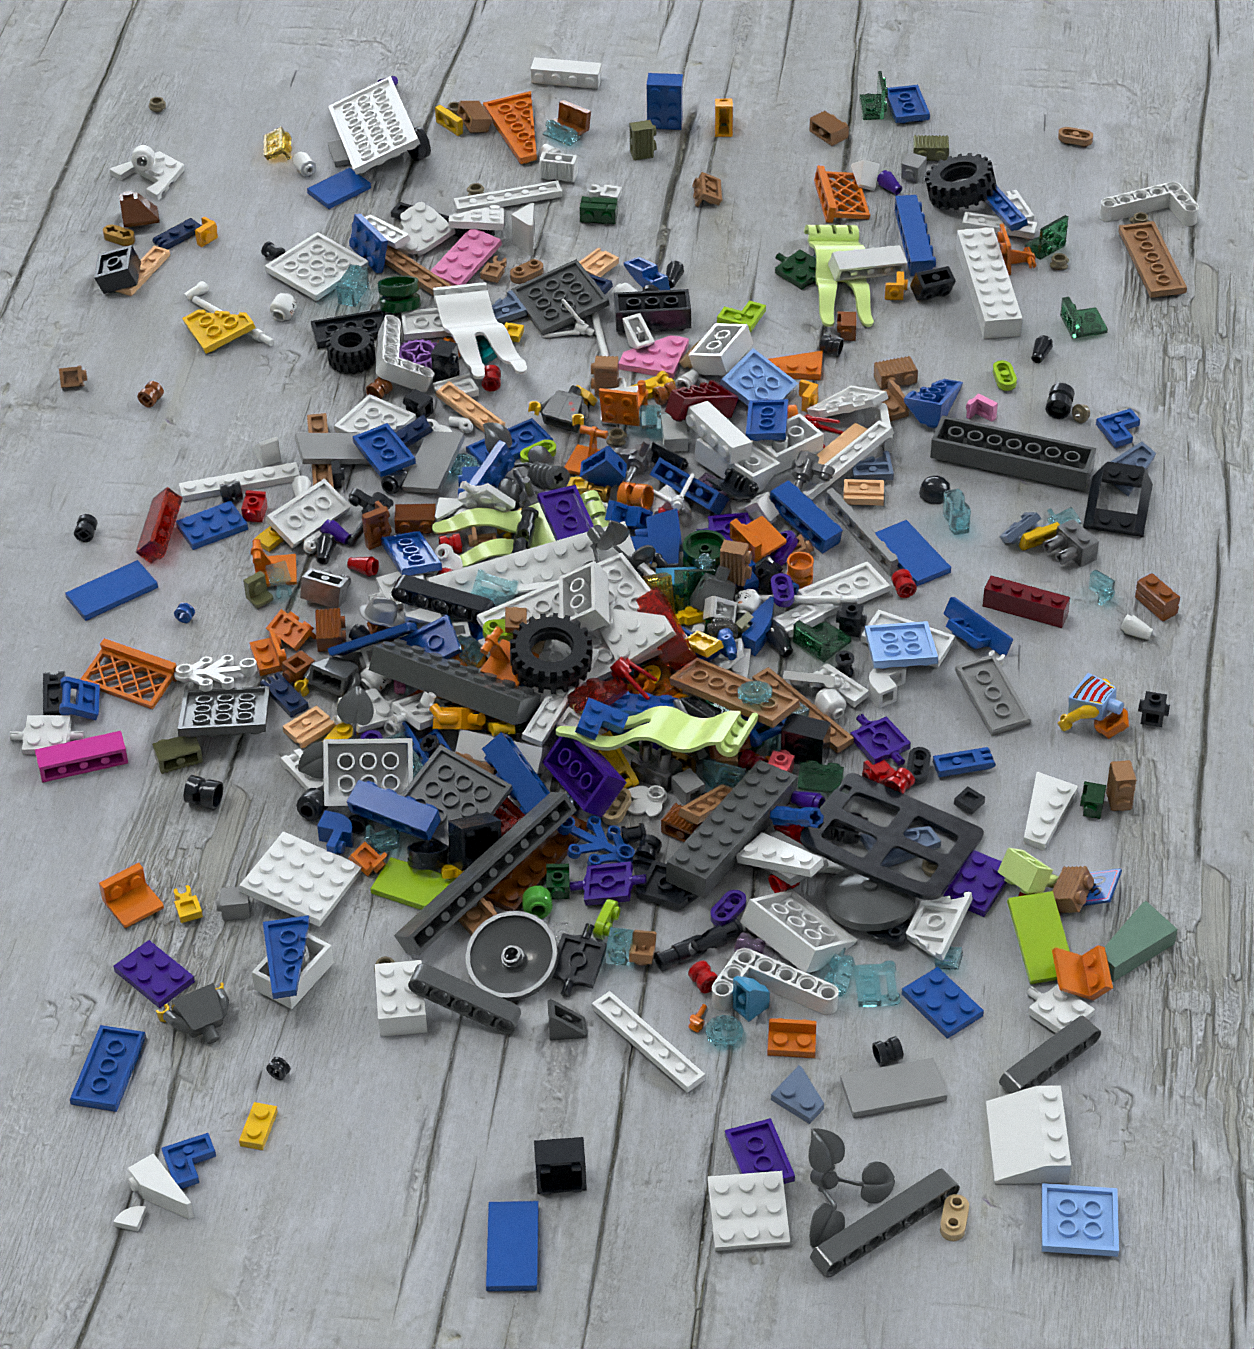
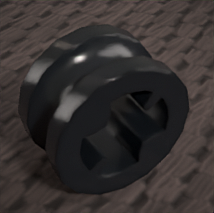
[266,1056,291,1080]

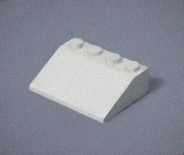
[323,738,413,806]
[740,889,857,973]
[986,1086,1071,1184]

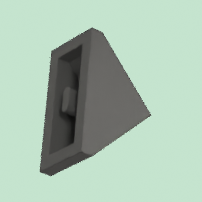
[547,999,587,1041]

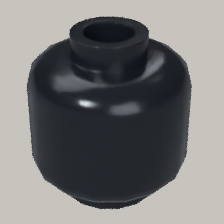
[296,788,328,821]

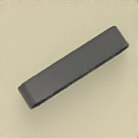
[408,964,521,1034]
[999,1015,1101,1094]

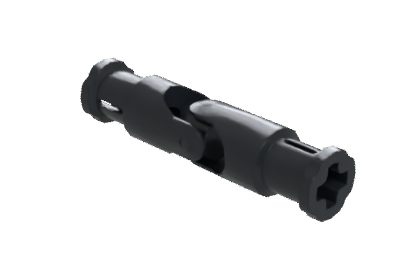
[510,507,539,554]
[654,918,744,972]

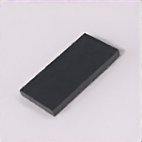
[310,309,386,349]

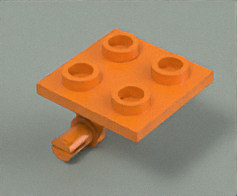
[997,224,1036,275]
[599,380,648,426]
[564,425,608,475]
[251,539,297,587]
[480,626,539,686]

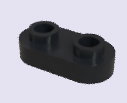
[906,747,931,785]

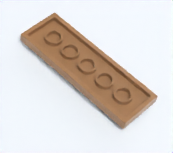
[1118,221,1187,298]
[670,657,800,728]

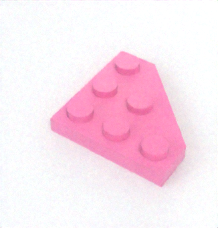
[619,335,689,379]

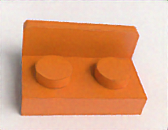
[266,609,316,651]
[249,628,287,676]
[767,1018,817,1058]

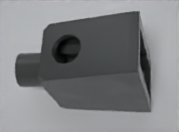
[689,565,735,611]

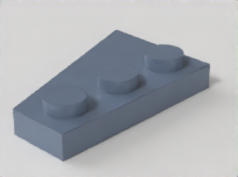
[860,826,941,867]

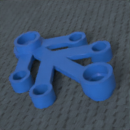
[557,816,635,866]

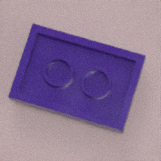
[537,485,594,541]
[943,850,1007,917]
[113,940,195,1009]
[725,1118,795,1184]

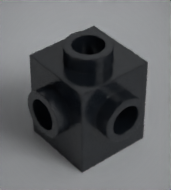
[753,560,783,594]
[836,602,867,638]
[1138,691,1170,728]

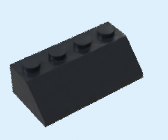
[614,289,691,333]

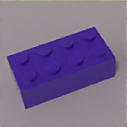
[542,736,627,818]

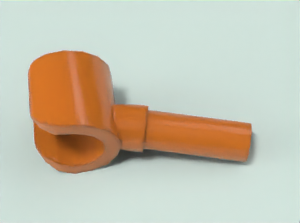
[688,1004,707,1033]

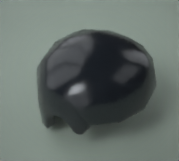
[919,475,951,504]

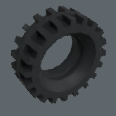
[925,153,996,211]
[510,613,593,694]

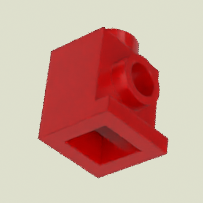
[241,490,268,523]

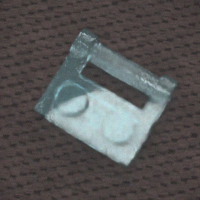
[471,569,519,607]
[854,960,901,1007]

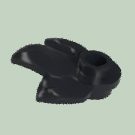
[866,919,911,947]

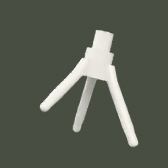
[542,299,595,338]
[653,473,695,515]

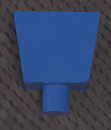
[580,446,627,487]
[635,508,683,552]

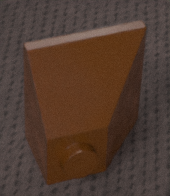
[119,191,160,228]

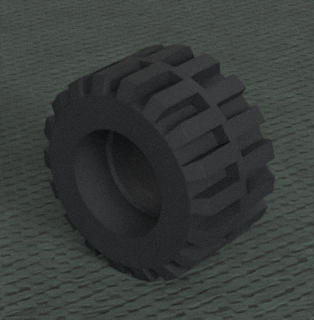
[326,326,376,374]

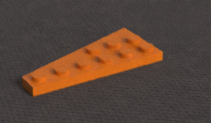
[483,91,537,164]

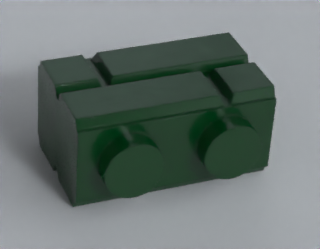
[579,196,618,224]

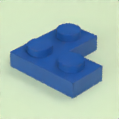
[1096,408,1140,448]
[575,698,629,740]
[161,1133,216,1189]

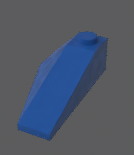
[904,378,963,428]

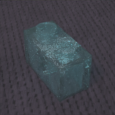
[336,264,369,307]

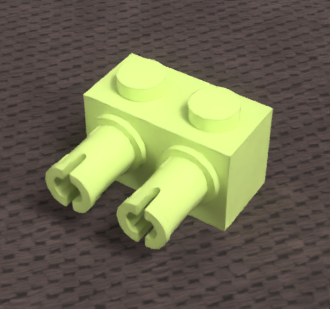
[998,848,1058,895]

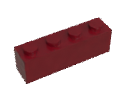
[982,575,1070,628]

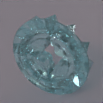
[450,453,478,476]
[737,681,772,705]
[706,1015,744,1048]

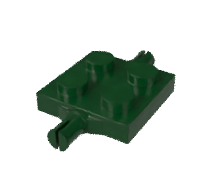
[775,249,816,290]

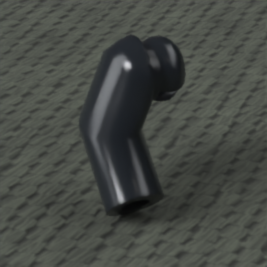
[651,553,679,568]

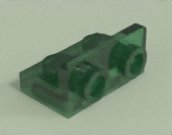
[797,760,844,793]

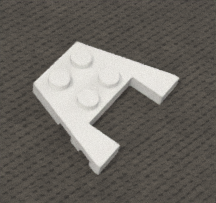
[109,151,185,201]

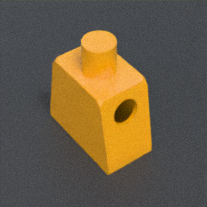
[715,98,733,137]

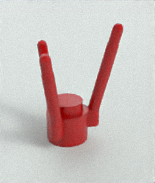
[803,414,843,449]
[610,656,658,700]

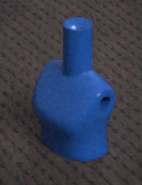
[717,628,737,660]

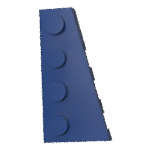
[263,915,310,999]

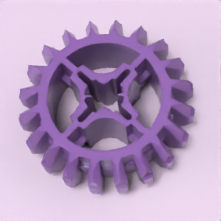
[399,338,437,370]

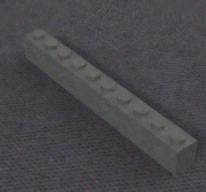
[394,792,577,955]

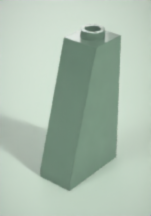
[1105,901,1178,982]

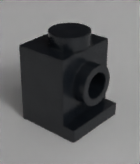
[403,389,434,418]

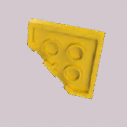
[182,309,256,354]

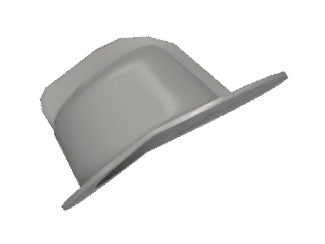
[359,596,405,628]

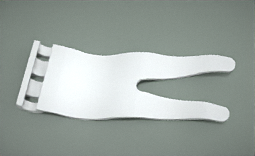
[433,282,527,379]

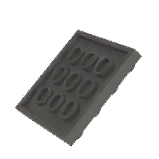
[511,259,610,336]
[178,686,270,738]
[401,745,513,849]

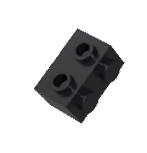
[910,266,956,301]
[431,339,460,383]

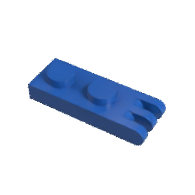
[932,747,996,777]

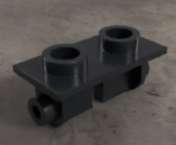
[651,442,689,469]

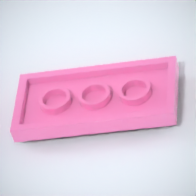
[431,229,502,286]

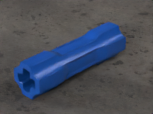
[769,806,824,828]

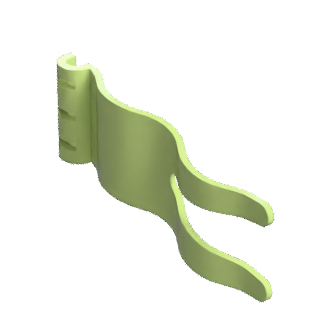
[804,225,874,327]
[432,490,609,568]
[556,702,758,757]

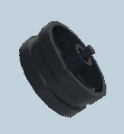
[407,127,431,161]
[407,840,448,870]

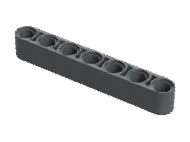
[810,1168,960,1277]

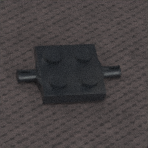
[552,923,607,997]

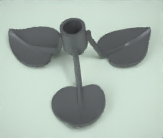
[483,422,554,511]
[581,520,656,569]
[298,686,374,779]
[808,1128,895,1247]

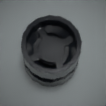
[1045,383,1075,419]
[183,775,224,809]

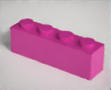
[35,731,128,783]

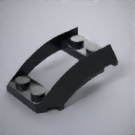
[1083,461,1153,537]

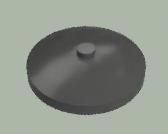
[825,866,916,931]
[465,911,559,1001]

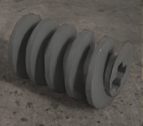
[527,461,569,490]

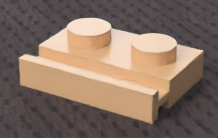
[579,247,619,277]
[843,479,884,506]
[282,705,336,749]

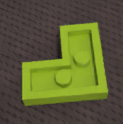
[717,300,766,332]

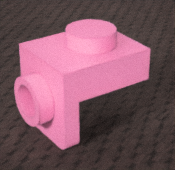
[966,394,998,422]

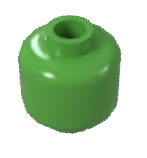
[522,886,553,919]

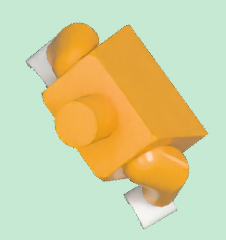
[421,692,486,730]

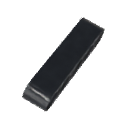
[391,575,495,625]

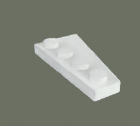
[736,832,824,877]

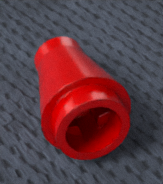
[347,556,379,577]

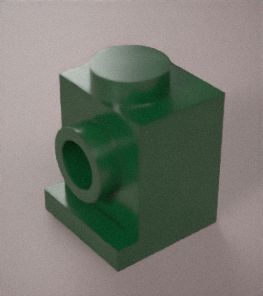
[1080,781,1106,819]
[546,864,570,900]

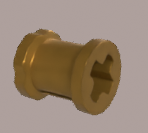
[587,482,611,503]

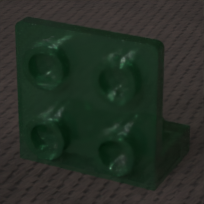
[859,71,888,120]
[1024,215,1069,260]
[1060,297,1108,338]
[674,569,716,614]
[793,620,852,662]

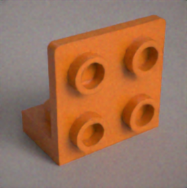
[730,516,787,563]
[99,862,164,928]
[1052,945,1113,1001]

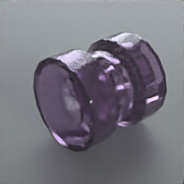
[734,932,765,954]

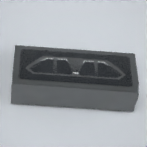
[680,696,721,718]

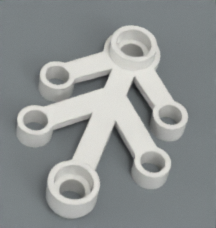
[174,655,257,692]

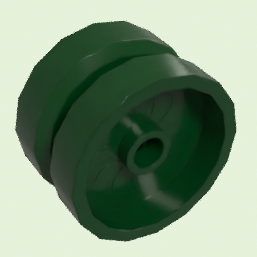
[377,276,421,313]
[682,530,726,580]

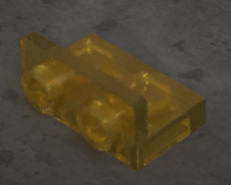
[263,127,292,161]

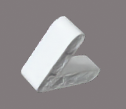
[1099,182,1199,226]
[376,315,435,392]
[712,948,839,1015]

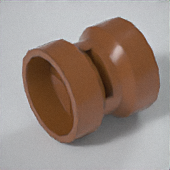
[366,377,393,399]
[137,381,164,407]
[652,382,677,406]

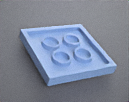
[719,348,798,406]
[865,621,938,669]
[1041,1183,1119,1257]

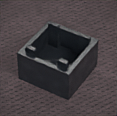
[94,245,141,294]
[781,713,831,771]
[448,812,501,871]
[534,1137,587,1195]

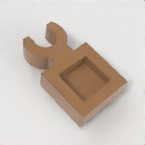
[480,256,507,283]

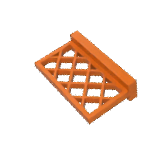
[814,165,870,223]
[80,638,177,710]

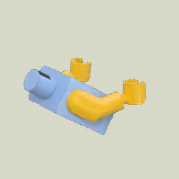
[1057,673,1124,731]

